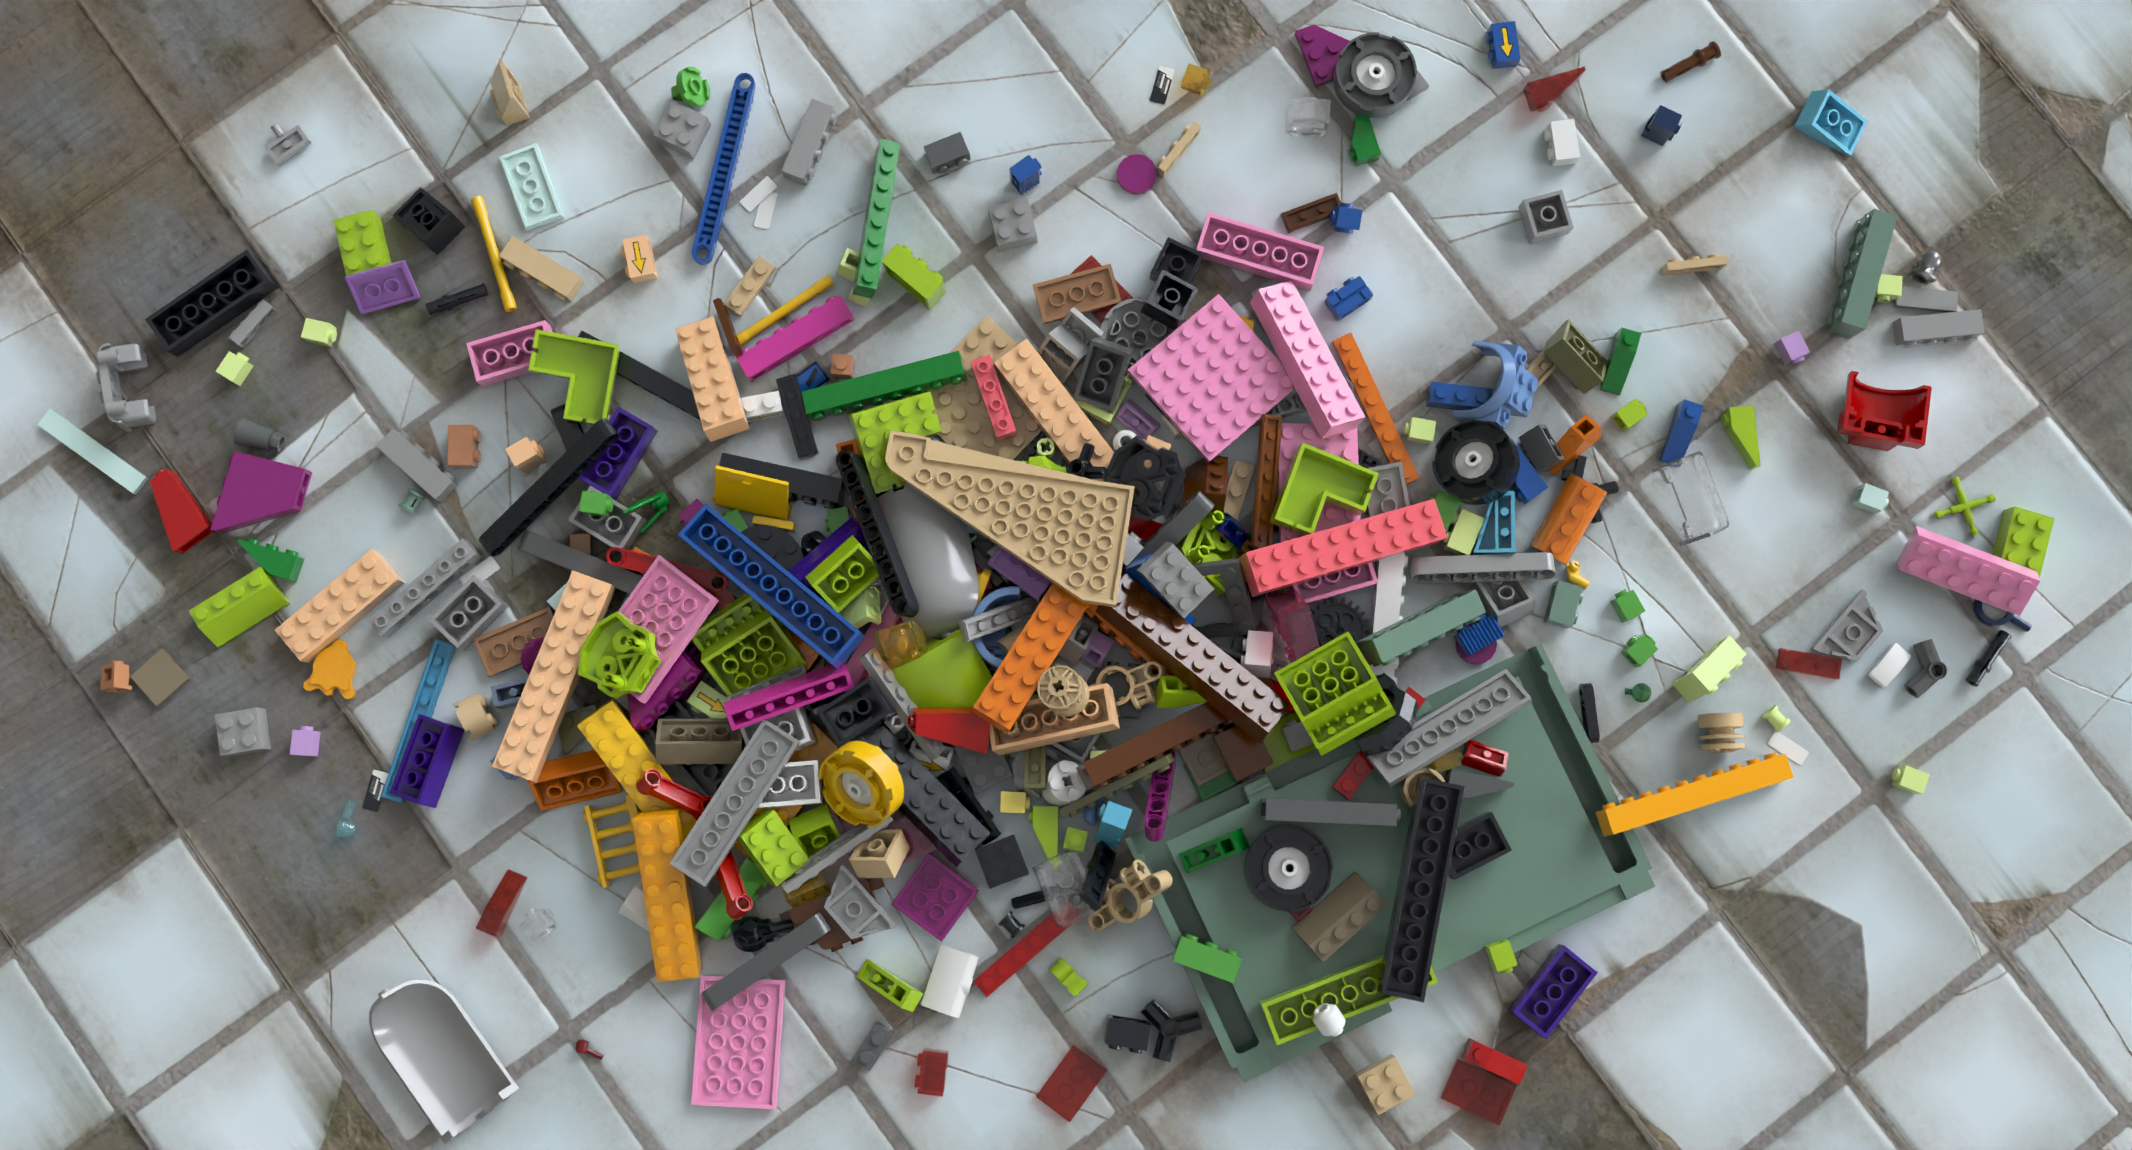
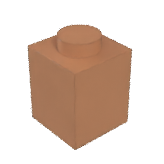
[831,354,855,380]

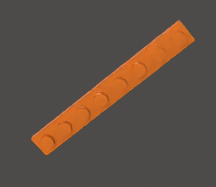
[1332,333,1419,484]

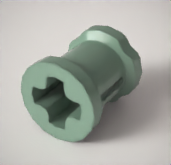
[398,488,425,514]

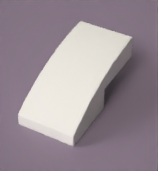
[1867,642,1911,688]

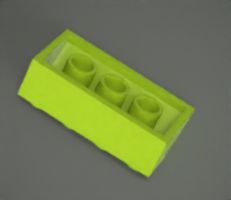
[189,567,290,648]

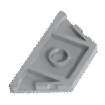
[1811,589,1883,662]
[824,864,897,939]

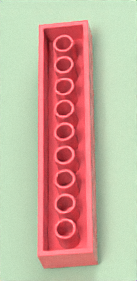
[1239,499,1448,597]

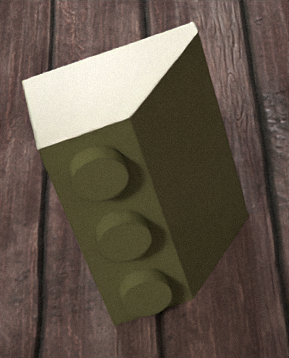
[1544,319,1608,394]

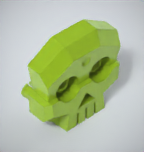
[1176,510,1251,595]
[578,611,662,699]

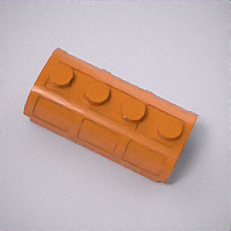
[1530,474,1607,565]

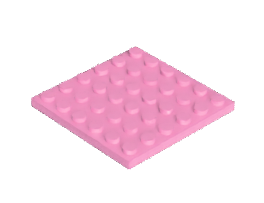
[1127,294,1295,463]

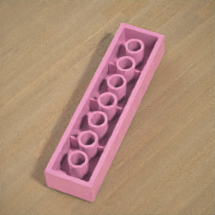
[1250,281,1365,439]

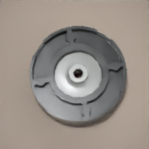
[1333,32,1417,118]

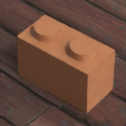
[447,425,481,469]

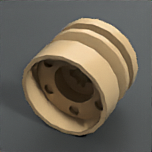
[1037,665,1090,717]
[1698,713,1746,753]

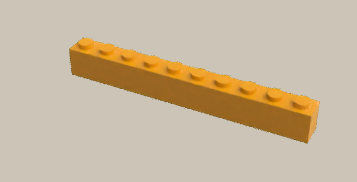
[1595,752,1794,836]

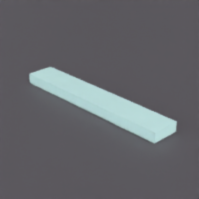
[37,409,149,495]

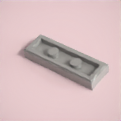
[1894,286,1958,313]

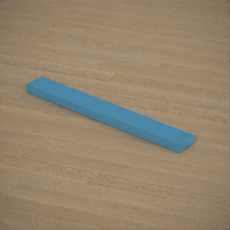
[381,639,456,803]

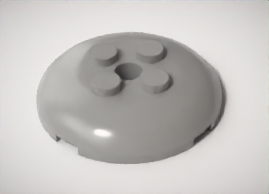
[1100,298,1175,376]

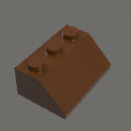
[1182,455,1228,513]

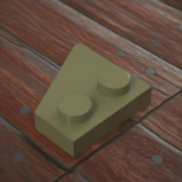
[558,705,598,754]

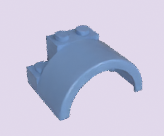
[972,586,1022,672]

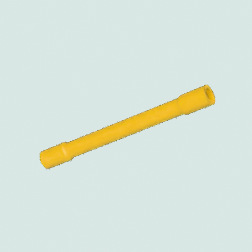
[471,196,517,312]
[737,275,835,346]

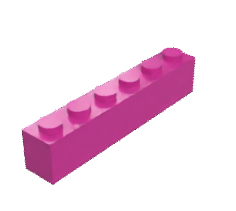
[736,295,855,382]
[724,662,854,731]

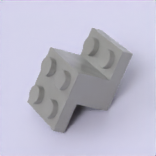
[1037,307,1104,385]

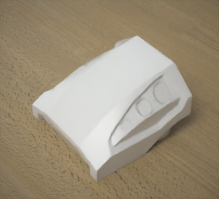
[619,879,649,932]

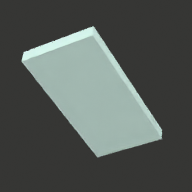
[499,143,564,231]

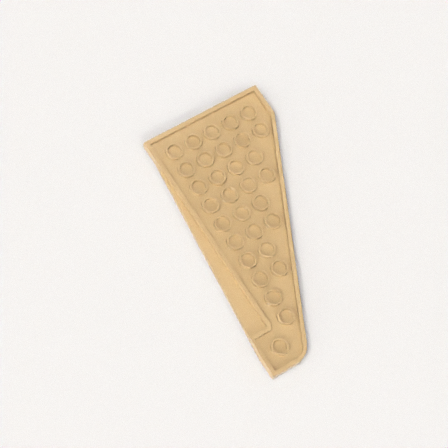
[885,430,1135,607]

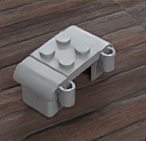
[96,343,156,432]

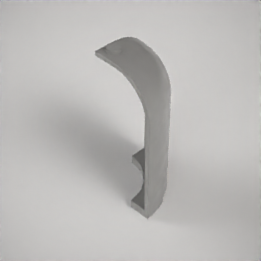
[877,484,979,639]
[369,979,519,1144]

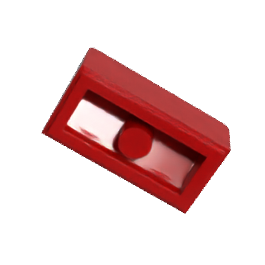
[1461,740,1509,777]

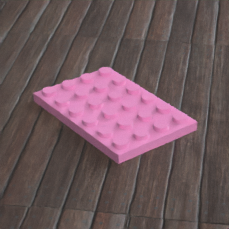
[1277,423,1361,543]
[608,555,719,704]
[691,975,786,1110]

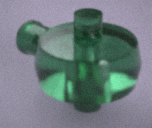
[1625,683,1652,703]

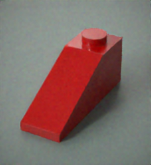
[1461,1038,1528,1085]

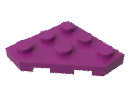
[1295,25,1350,88]

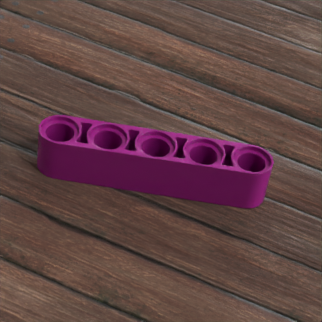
[1144,751,1176,842]

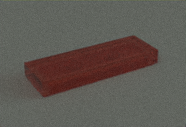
[1776,648,1842,680]

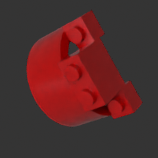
[1837,371,1932,452]

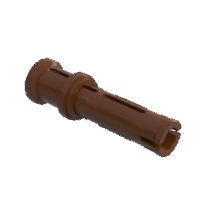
[1660,41,1721,83]

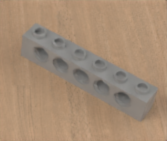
[368,538,483,638]

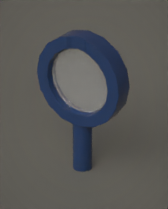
[1973,599,2032,632]

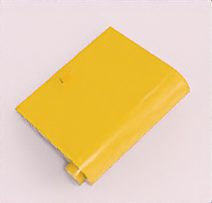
[712,465,792,521]

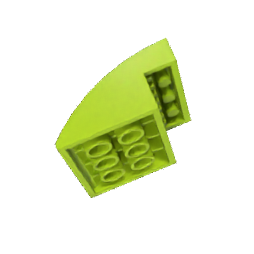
[691,593,807,696]
[890,629,992,708]
[1274,631,1396,756]

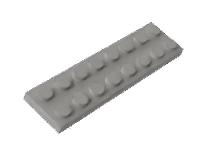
[1366,669,1532,787]
[669,719,800,887]

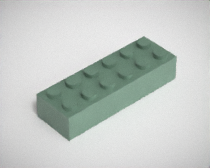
[1826,208,1898,339]
[1355,589,1486,667]

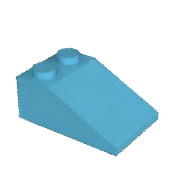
[1795,89,1868,156]

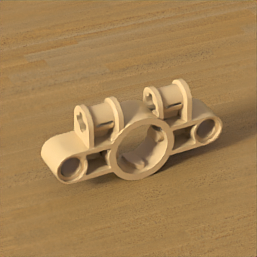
[1088,661,1167,717]
[1088,859,1172,931]

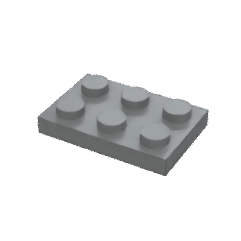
[1367,461,1410,517]

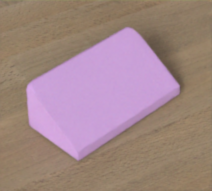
[1115,399,1161,440]

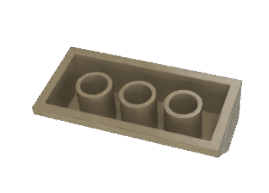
[655,718,743,765]
[1292,872,1387,962]

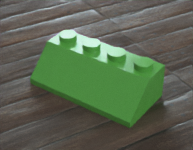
[695,858,769,941]

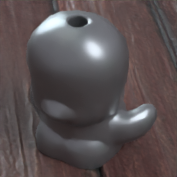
[1911,251,1942,285]

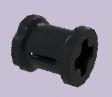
[998,911,1026,939]

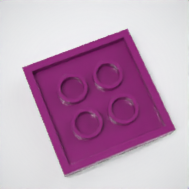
[891,853,979,942]

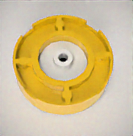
[819,741,904,828]

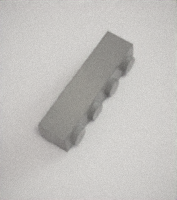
[229,299,277,348]

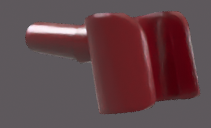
[576,1039,604,1060]

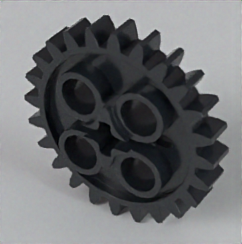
[1303,597,1371,650]

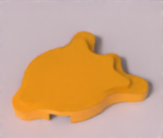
[303,640,356,700]

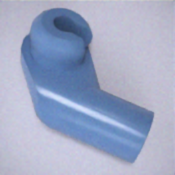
[1083,798,1104,826]

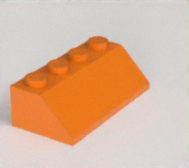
[528,750,622,811]

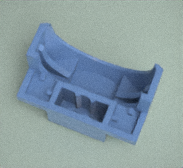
[1453,341,1538,429]

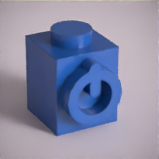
[1329,202,1363,234]

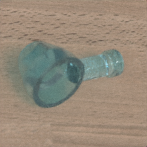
[335,799,357,839]

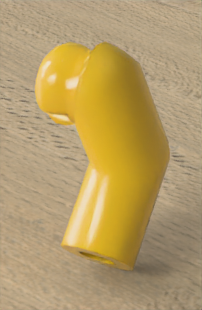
[1565,561,1590,590]

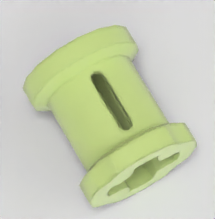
[1037,438,1055,459]
[1762,705,1791,733]

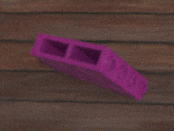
[211,451,312,534]
[627,651,701,732]

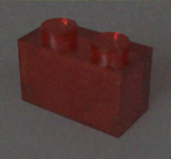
[914,1048,949,1097]

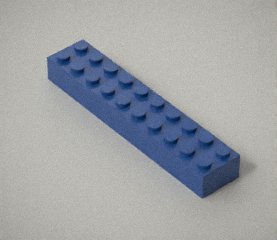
[678,504,865,670]

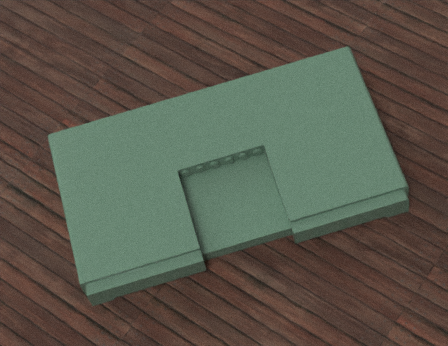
[1124,644,1655,1083]

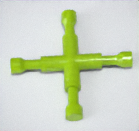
[1934,477,1996,536]

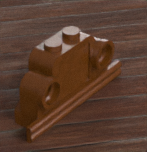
[779,878,885,952]

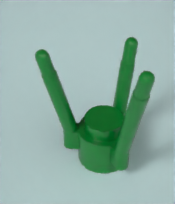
[623,490,670,534]

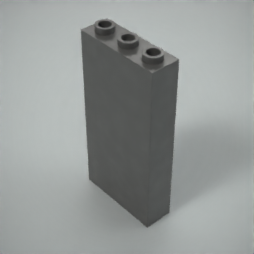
[1260,798,1401,826]

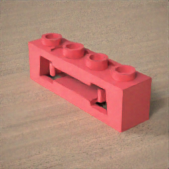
[970,355,1017,442]

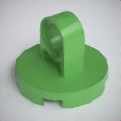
[671,67,710,107]

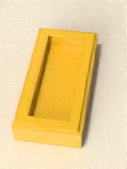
[752,515,796,533]

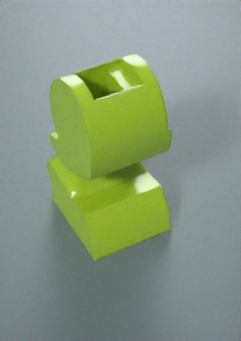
[1049,957,1089,997]

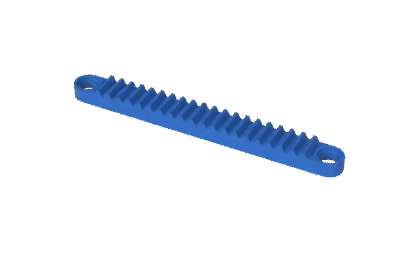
[692,73,756,265]

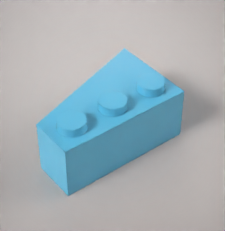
[1473,491,1516,555]
[1093,801,1132,849]

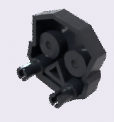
[1103,436,1186,521]
[1352,673,1418,757]

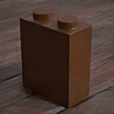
[1212,723,1274,782]

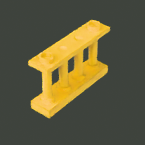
[583,795,642,888]

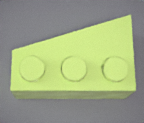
[1672,636,1746,702]

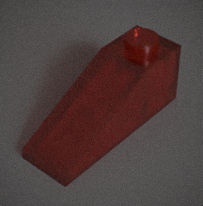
[1523,66,1586,112]
[476,869,528,937]

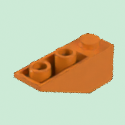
[1549,414,1601,476]

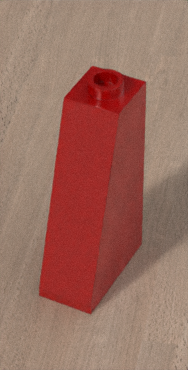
[150,469,214,554]
[908,707,990,753]

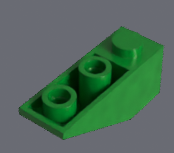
[238,538,304,582]

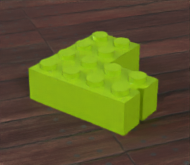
[528,329,620,425]
[848,391,942,494]
[1269,442,1379,536]

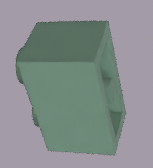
[1544,580,1583,628]

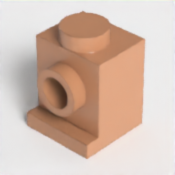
[100,661,132,693]

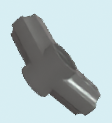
[1904,639,1947,698]

